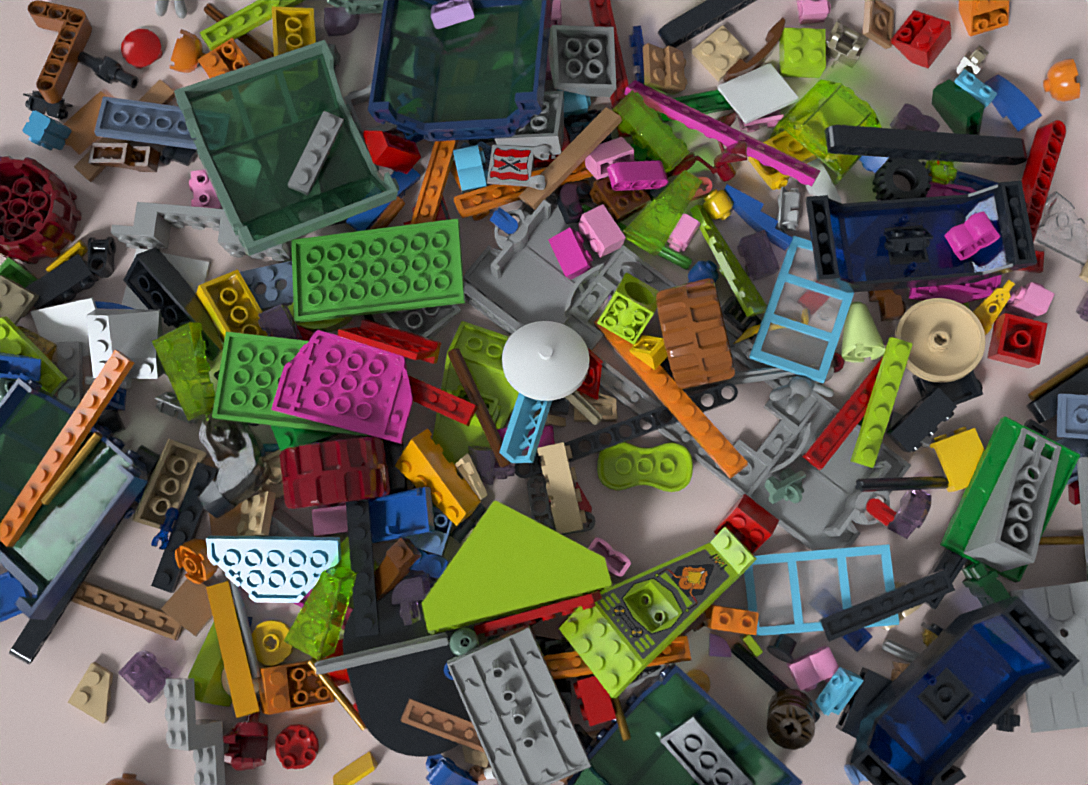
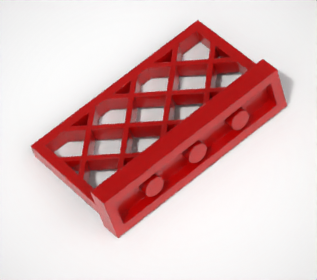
[337,319,442,364]

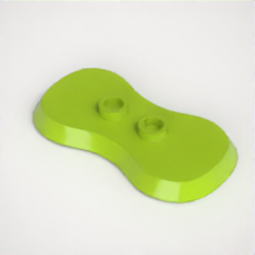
[597,442,693,492]

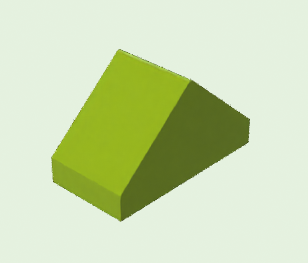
[422,501,612,635]

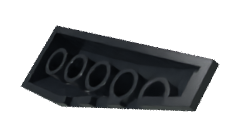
[123,247,223,362]

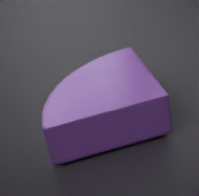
[709,633,732,657]

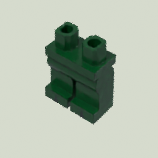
[961,562,1011,622]

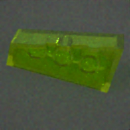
[612,90,690,173]
[622,170,702,256]
[152,323,216,421]
[284,564,357,660]

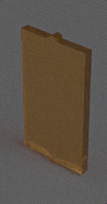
[63,91,107,155]

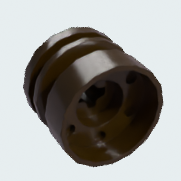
[766,689,815,750]

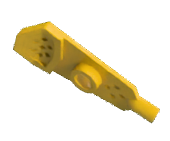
[973,279,1015,335]

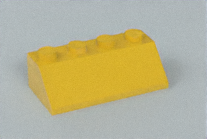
[272,6,318,90]
[196,269,277,343]

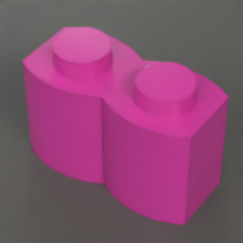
[945,211,1000,260]

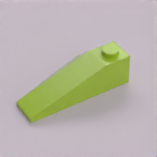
[188,613,241,707]

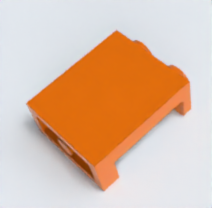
[704,605,759,635]

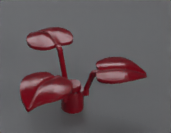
[666,112,747,182]

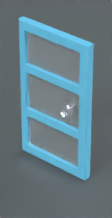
[749,236,866,384]
[744,544,900,636]

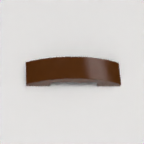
[723,17,786,82]

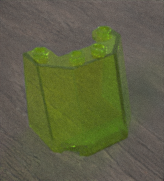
[769,79,882,187]

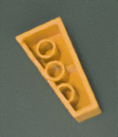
[395,428,481,526]

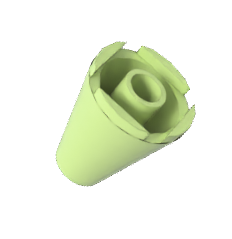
[841,301,885,363]

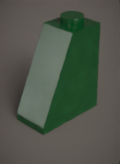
[931,79,984,135]

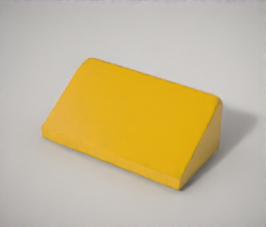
[46,239,88,272]
[333,752,378,785]

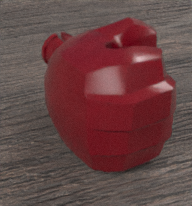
[223,701,269,771]

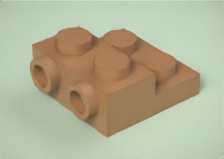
[643,43,687,95]

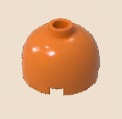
[169,29,206,73]
[1043,58,1080,102]
[175,539,219,584]

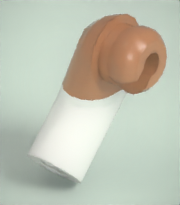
[469,765,496,782]

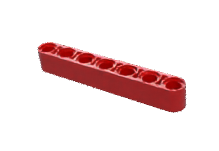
[1021,120,1066,243]

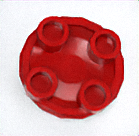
[121,29,163,69]
[275,724,319,769]

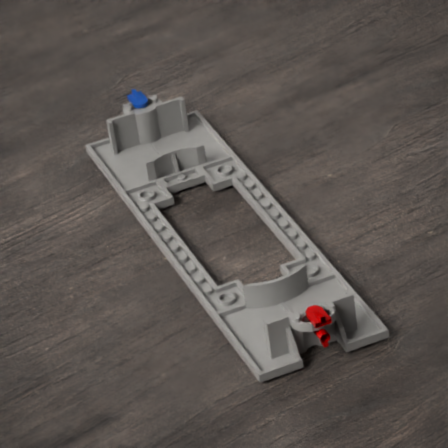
[464,192,911,568]

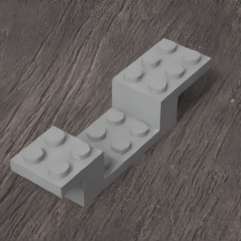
[111,202,292,261]
[164,678,225,785]

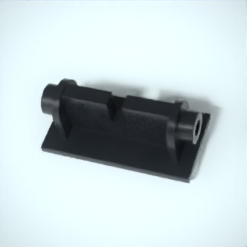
[23,90,73,120]
[883,227,933,252]

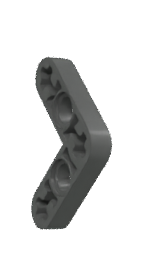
[527,475,596,535]

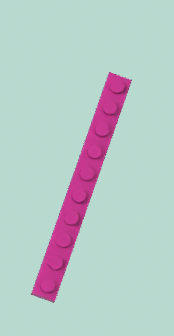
[624,80,821,187]

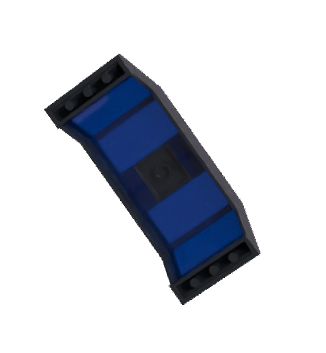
[805,181,1037,293]
[850,596,1079,785]

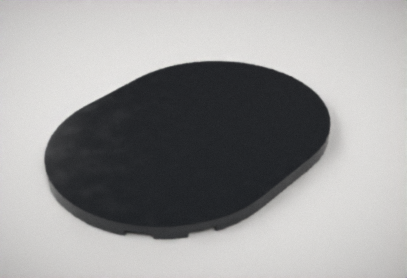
[343,576,481,757]

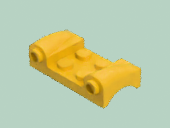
[748,112,840,190]

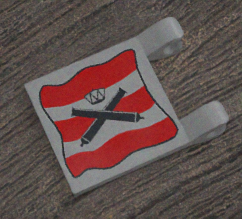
[487,145,549,190]

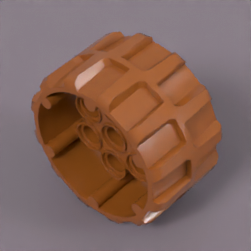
[656,278,735,389]

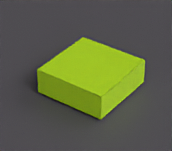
[739,634,763,657]

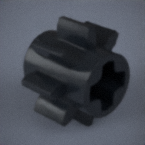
[994,707,1020,732]

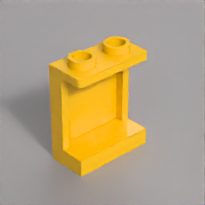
[929,426,985,492]

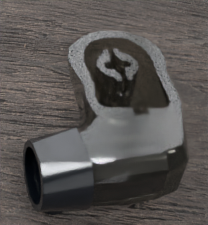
[198,411,272,518]

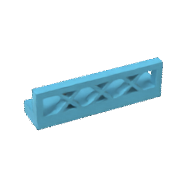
[499,393,552,463]

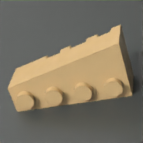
[537,442,587,534]

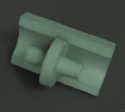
[764,468,806,504]

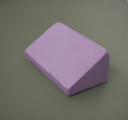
[431,0,474,29]

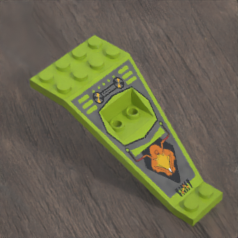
[559,527,757,698]

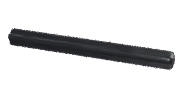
[855,476,949,492]

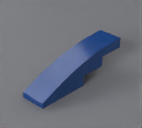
[346,168,421,231]
[724,184,793,251]
[0,352,42,381]

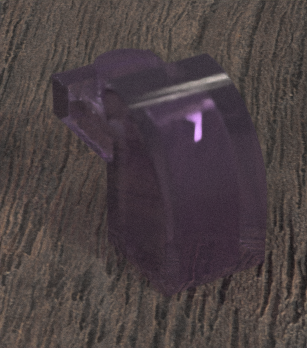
[324,6,360,36]
[468,446,515,485]
[888,490,932,539]
[392,573,432,625]

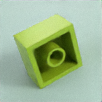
[779,28,826,78]

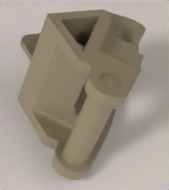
[825,20,869,68]

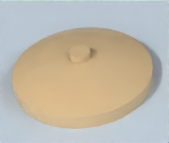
[895,298,986,383]

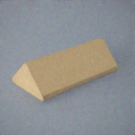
[132,438,207,533]

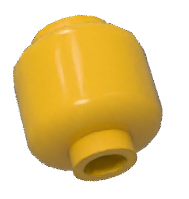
[702,189,734,221]

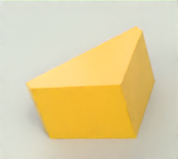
[629,335,667,370]

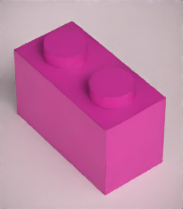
[548,228,593,280]

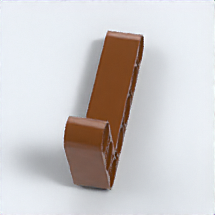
[27,0,92,104]

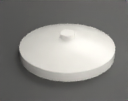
[502,321,589,401]

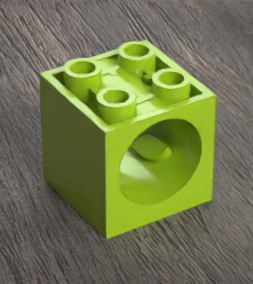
[597,272,659,345]

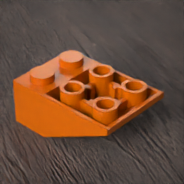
[258,658,334,715]

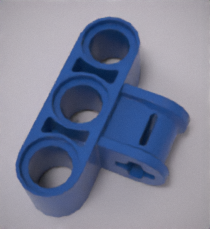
[426,754,479,785]

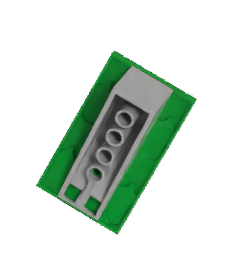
[940,416,1080,583]

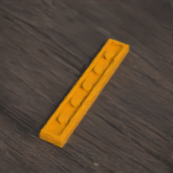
[206,581,260,718]

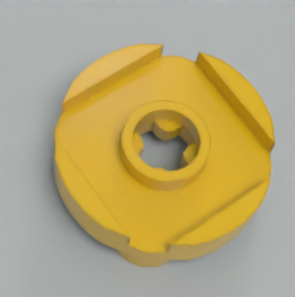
[252,620,294,666]

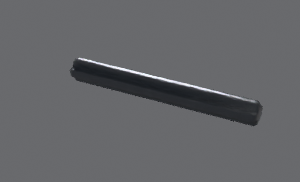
[730,642,820,723]

